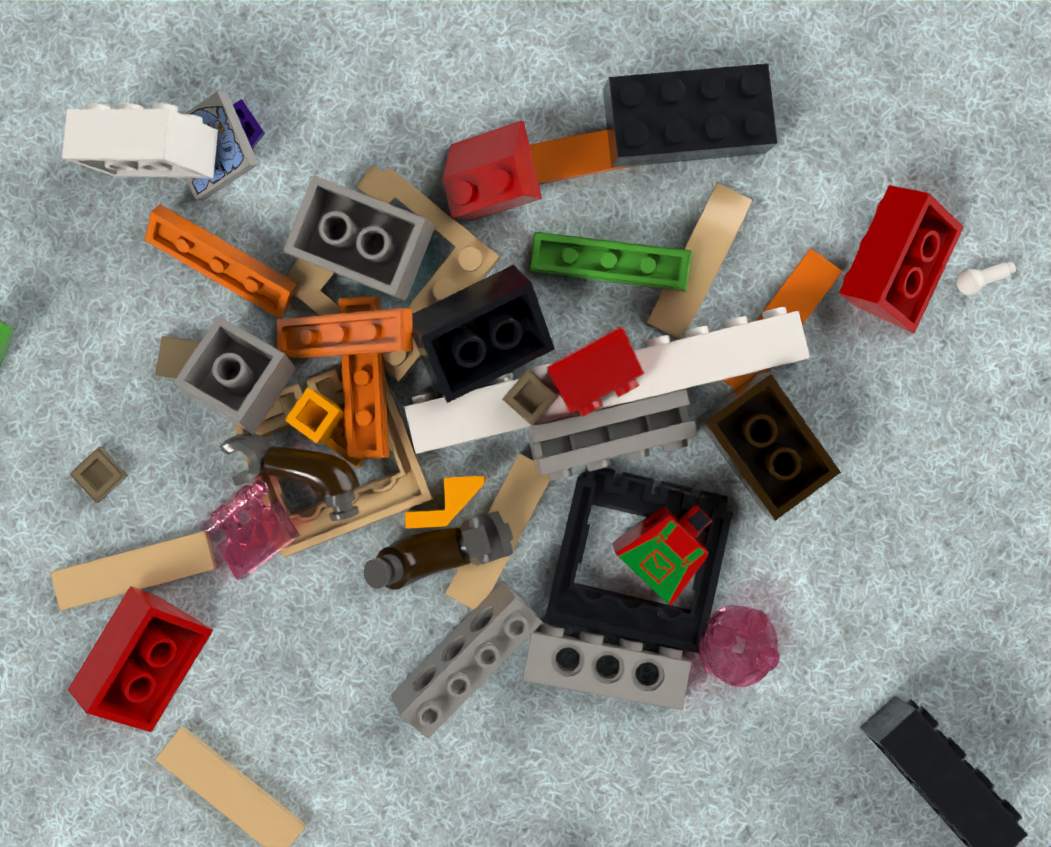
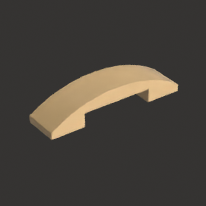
[646,182,752,340]

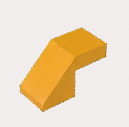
[285,387,367,468]
[405,475,486,528]

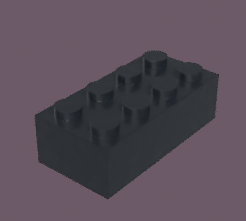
[603,63,777,168]
[860,696,1028,847]

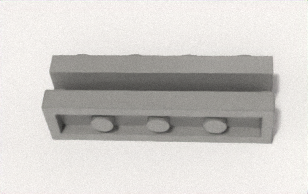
[526,389,698,481]

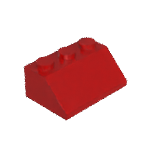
[839,185,964,334]
[68,586,213,732]

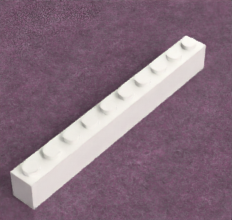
[404,307,810,454]

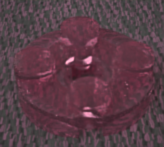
[699,605,780,687]

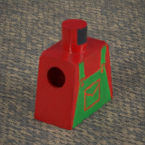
[612,504,712,606]

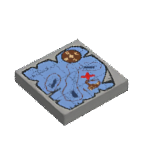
[185,91,259,201]

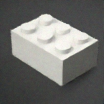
[62,103,218,178]

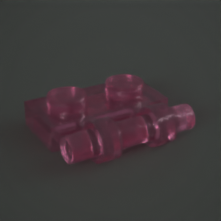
[203,480,300,580]

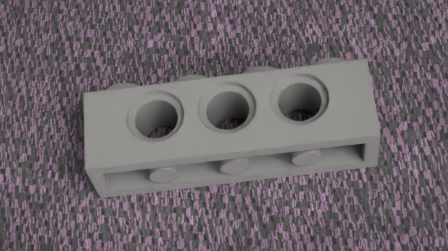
[391,581,543,739]
[523,623,692,710]

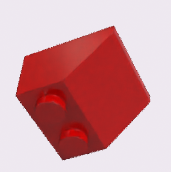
[442,121,542,221]
[547,326,644,417]

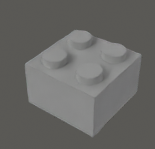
[173,316,297,435]

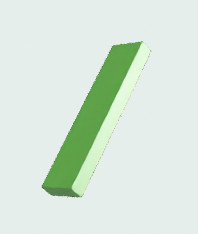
[529,232,693,292]

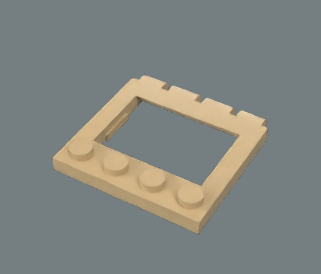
[285,164,501,382]
[233,368,434,558]

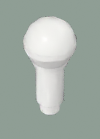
[956,262,1016,296]

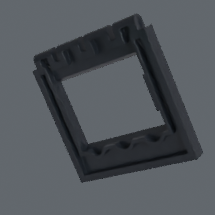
[545,467,733,654]

